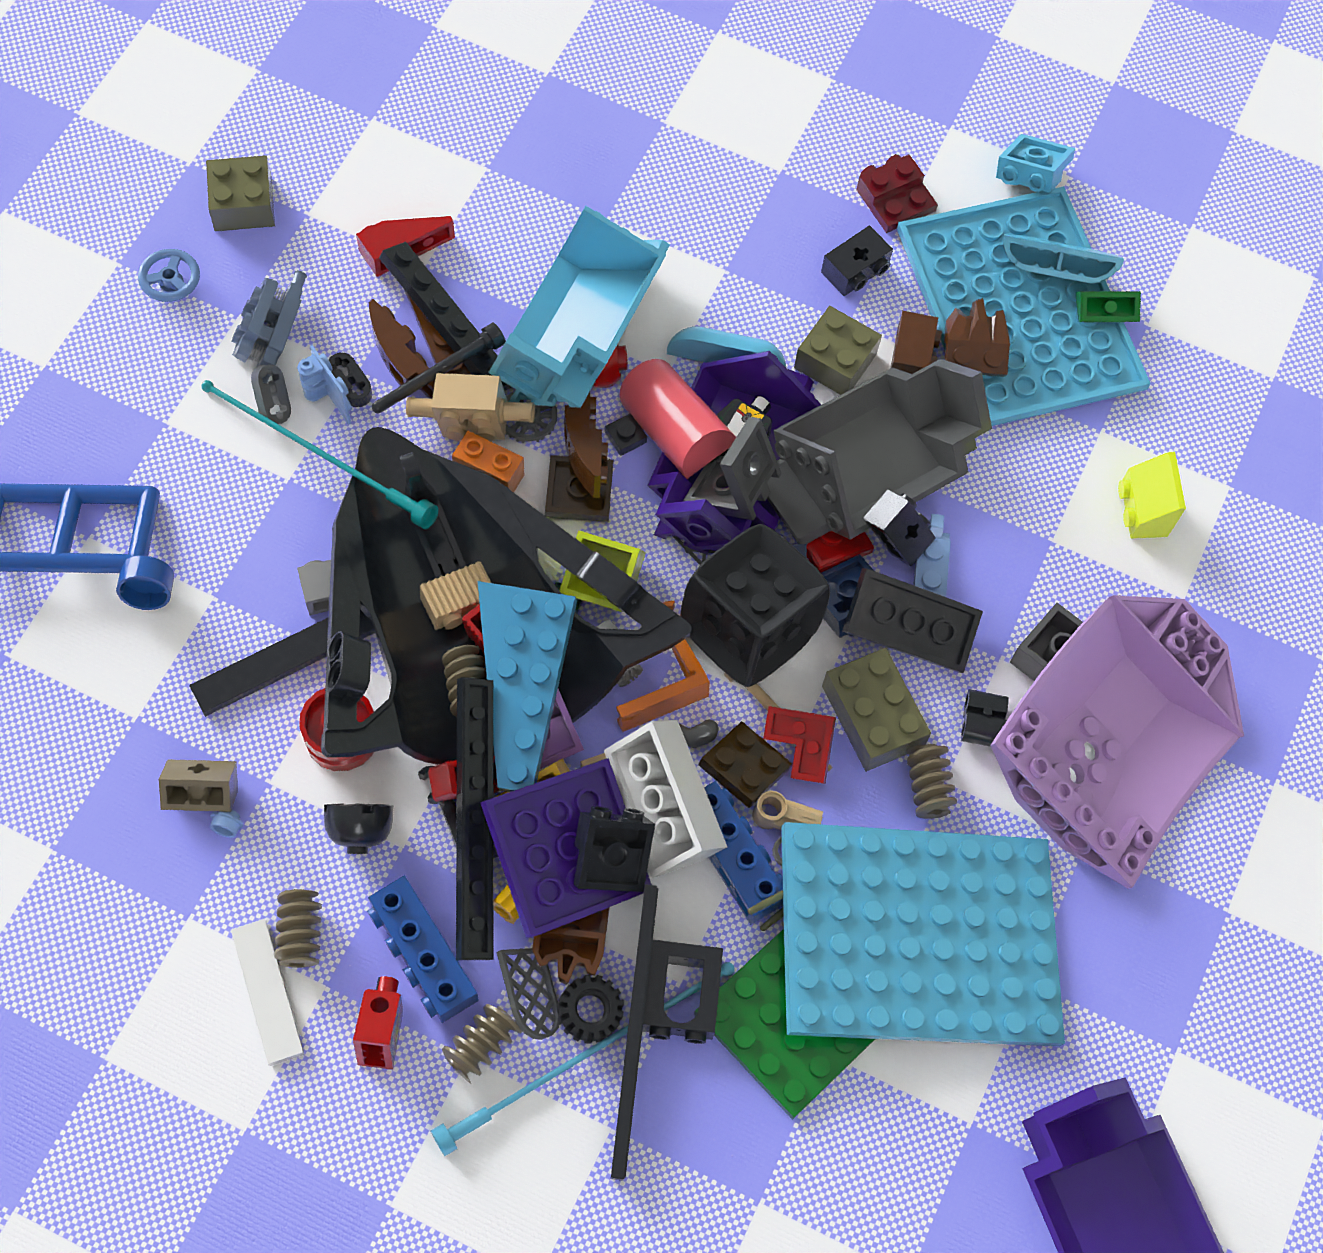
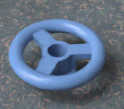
[138,249,200,302]

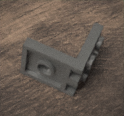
[683,417,782,520]

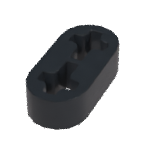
[329,352,372,407]

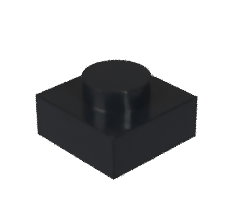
[604,413,647,456]

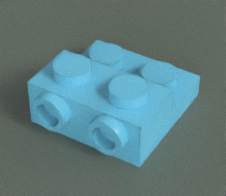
[996,134,1076,193]

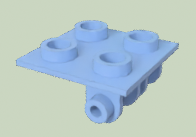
[297,345,352,425]

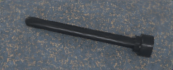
[372,322,506,414]

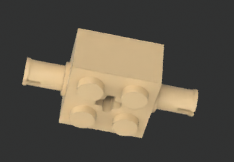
[406,373,535,442]

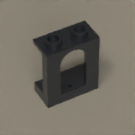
[642,940,723,1044]

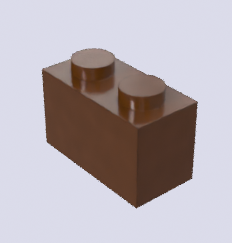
[890,310,942,374]

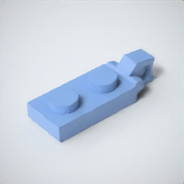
[913,514,951,597]

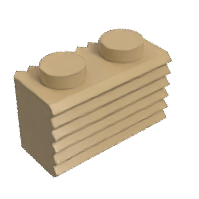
[420,562,491,630]

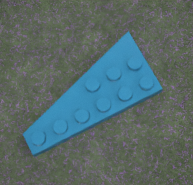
[477,581,577,792]

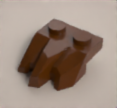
[944,298,1010,377]
[532,907,610,985]

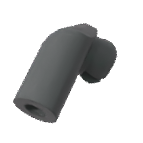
[679,719,719,748]

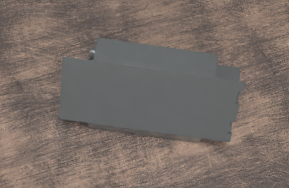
[767,359,992,544]

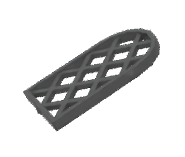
[496,948,560,1040]

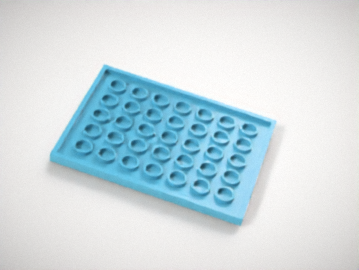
[897,186,1151,426]
[781,822,1065,1047]

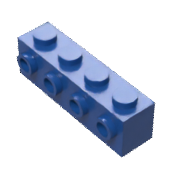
[704,781,783,925]
[367,875,479,1023]

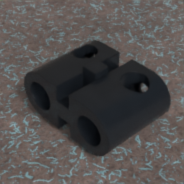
[961,689,1009,747]

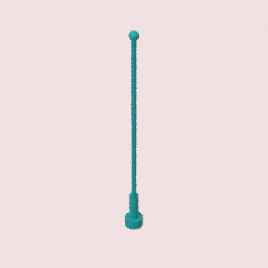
[201,380,438,529]

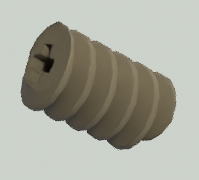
[442,645,487,717]
[906,744,957,819]
[274,889,322,968]
[442,1004,522,1084]

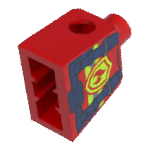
[353,976,403,1070]

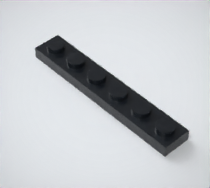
[379,242,512,391]

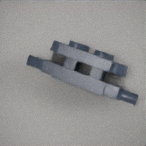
[231,270,307,383]

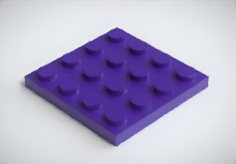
[480,758,652,938]

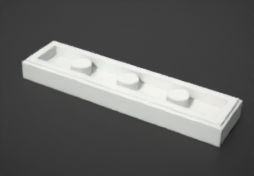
[231,918,305,1066]

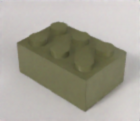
[822,647,931,772]

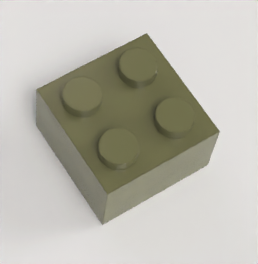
[206,155,275,232]
[794,305,882,395]

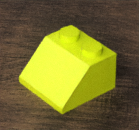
[1118,451,1186,539]
[559,530,646,612]

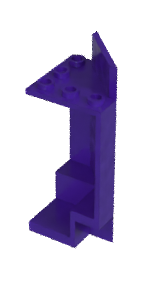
[647,351,822,555]
[1022,1077,1224,1253]

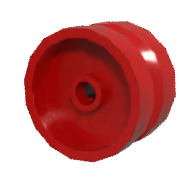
[299,688,374,771]

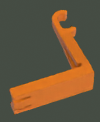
[616,601,710,732]

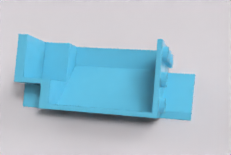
[489,206,671,408]

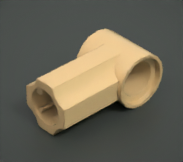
[752,791,823,830]

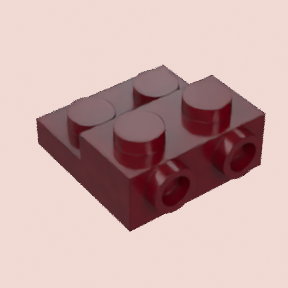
[856,154,938,233]

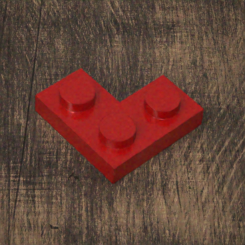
[763,706,836,784]

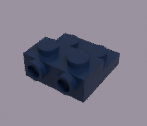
[821,554,874,638]

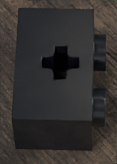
[821,225,893,296]
[863,490,936,566]

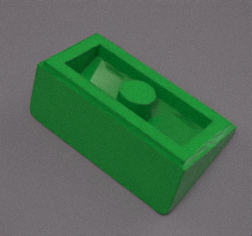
[1076,291,1141,322]

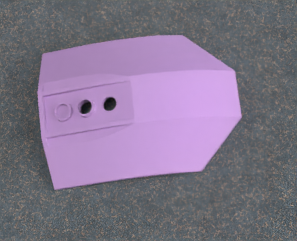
[990,595,1244,889]

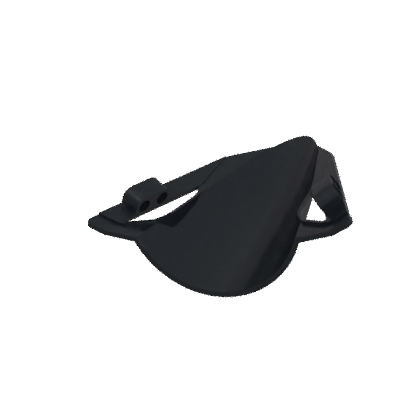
[321,427,693,765]

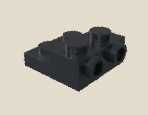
[574,806,655,892]

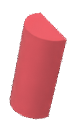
[619,359,736,479]

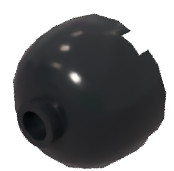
[323,803,394,854]

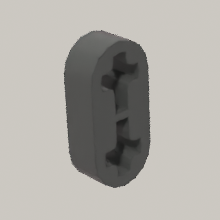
[251,364,291,424]

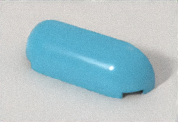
[1003,234,1125,283]
[667,326,786,367]

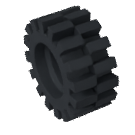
[557,974,624,1044]

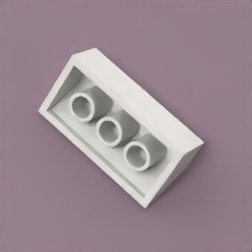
[604,720,727,878]

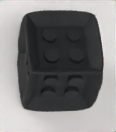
[680,524,830,687]

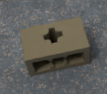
[158,759,238,812]

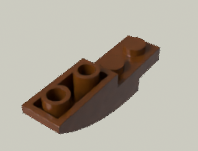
[368,299,435,399]
[564,392,608,498]

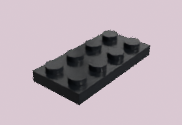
[842,568,983,673]

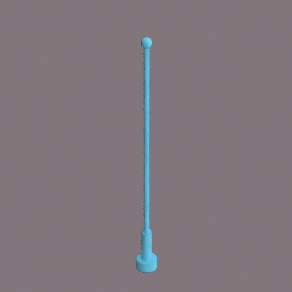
[430,962,735,1157]

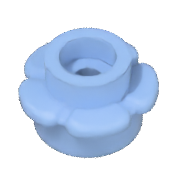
[209,810,243,838]

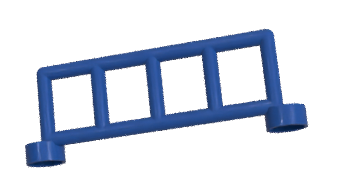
[0,483,174,610]

